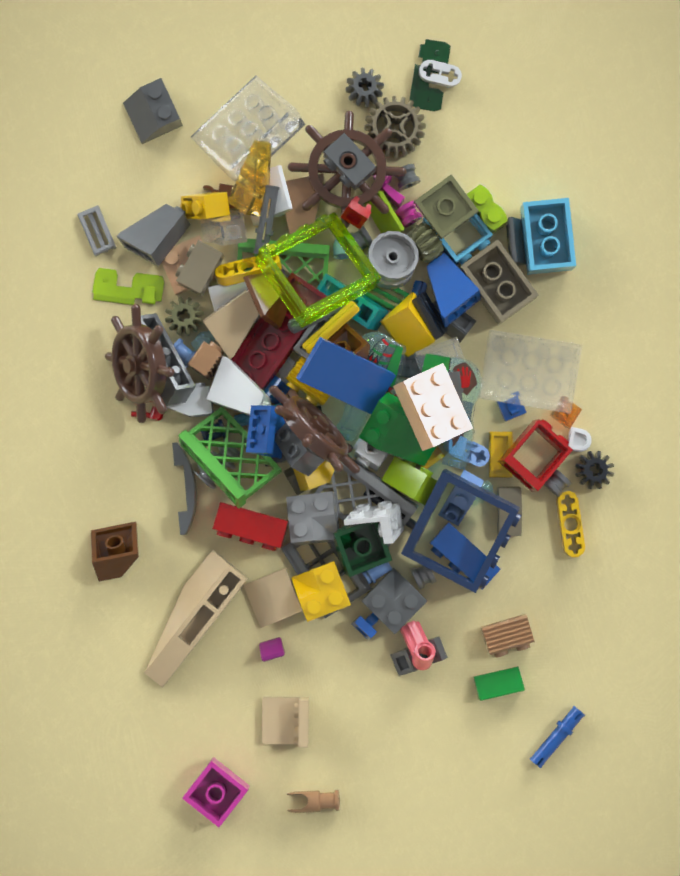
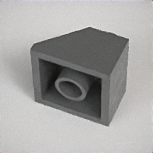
[361,568,427,634]

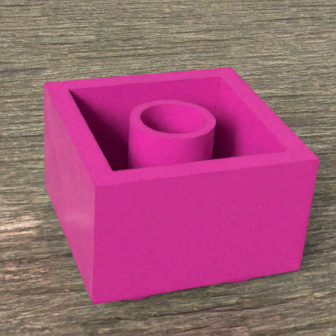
[182,757,250,827]

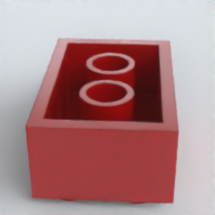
[212,502,289,551]

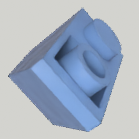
[438,470,484,526]

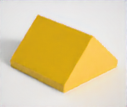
[380,292,435,357]

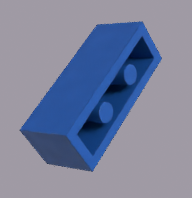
[429,522,501,590]

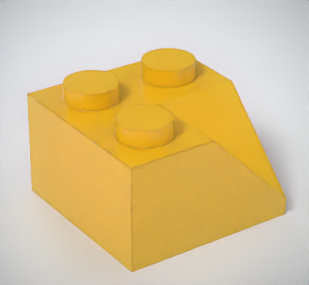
[291,561,351,622]

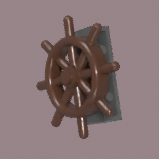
[105,304,196,423]

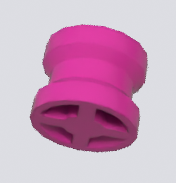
[395,201,423,228]

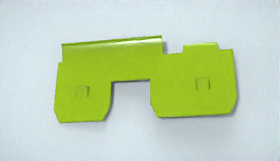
[92,268,164,305]

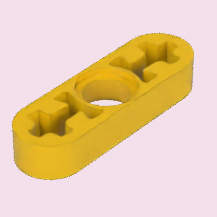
[215,253,282,286]
[556,491,585,557]

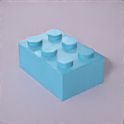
[520,198,576,275]

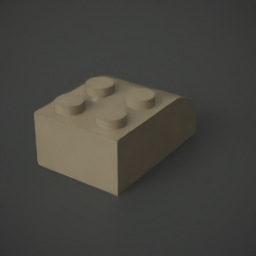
[460,240,538,325]

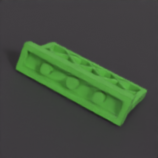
[236,238,330,284]
[178,407,282,508]

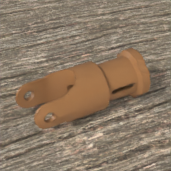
[287,790,340,813]

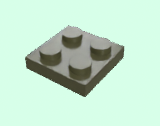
[414,174,479,240]

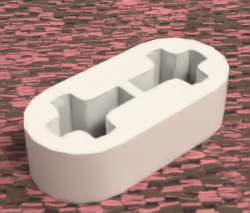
[419,60,462,88]

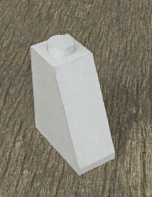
[207,356,271,416]

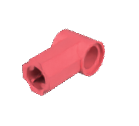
[400,621,436,670]

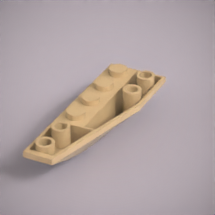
[145,550,249,688]

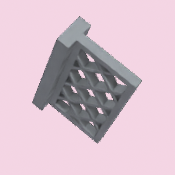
[315,454,419,547]

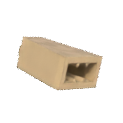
[203,289,259,359]

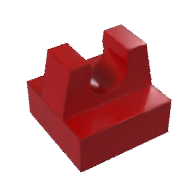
[340,196,372,229]

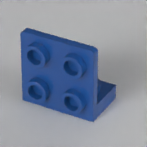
[246,405,286,458]

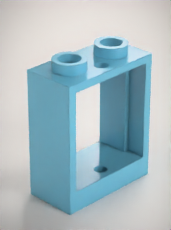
[422,214,493,265]

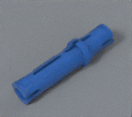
[529,706,585,768]

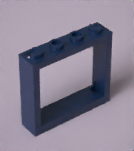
[401,469,522,593]

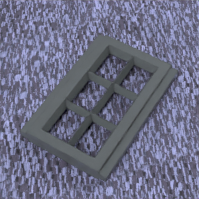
[281,541,372,618]

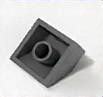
[123,78,183,144]

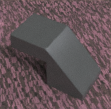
[390,636,448,676]

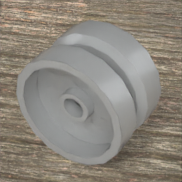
[365,231,419,289]

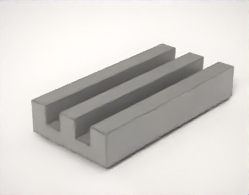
[77,205,116,256]

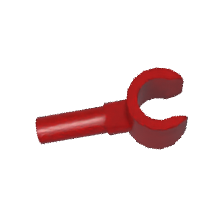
[131,406,164,421]

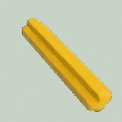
[302,301,360,354]

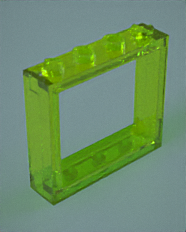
[255,212,382,328]

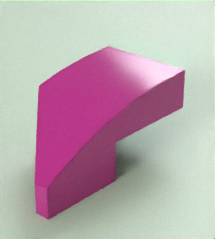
[372,175,405,208]

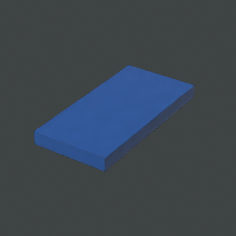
[296,337,396,414]

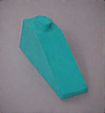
[317,274,389,331]

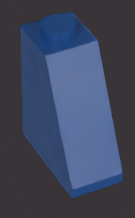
[426,253,481,328]

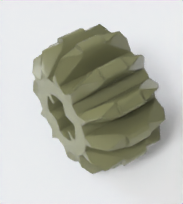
[408,223,444,263]
[165,297,204,336]

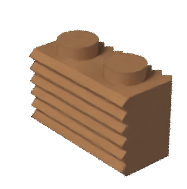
[188,341,224,380]
[481,614,535,658]

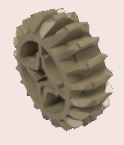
[364,95,426,158]

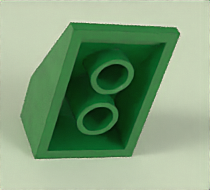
[359,392,437,466]

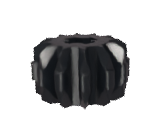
[575,451,614,489]

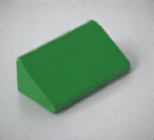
[473,666,525,701]

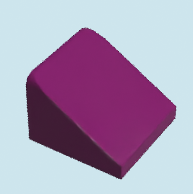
[259,637,285,662]

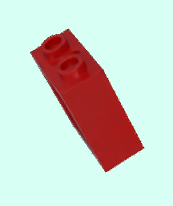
[498,419,573,492]

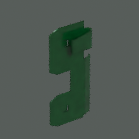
[409,39,451,111]

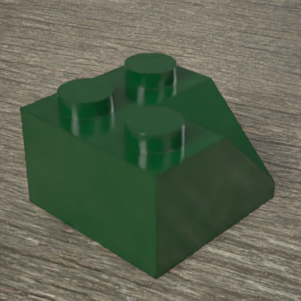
[333,522,392,577]

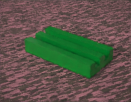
[360,278,409,311]

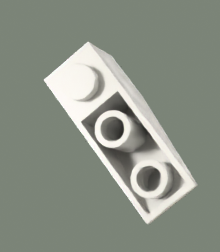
[166,383,214,418]

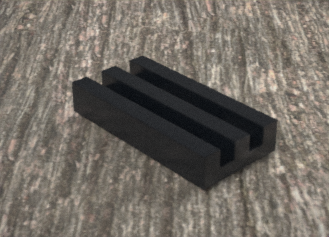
[412,291,448,340]

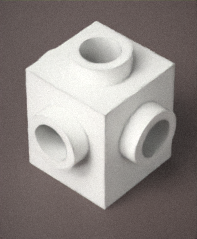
[353,438,388,471]

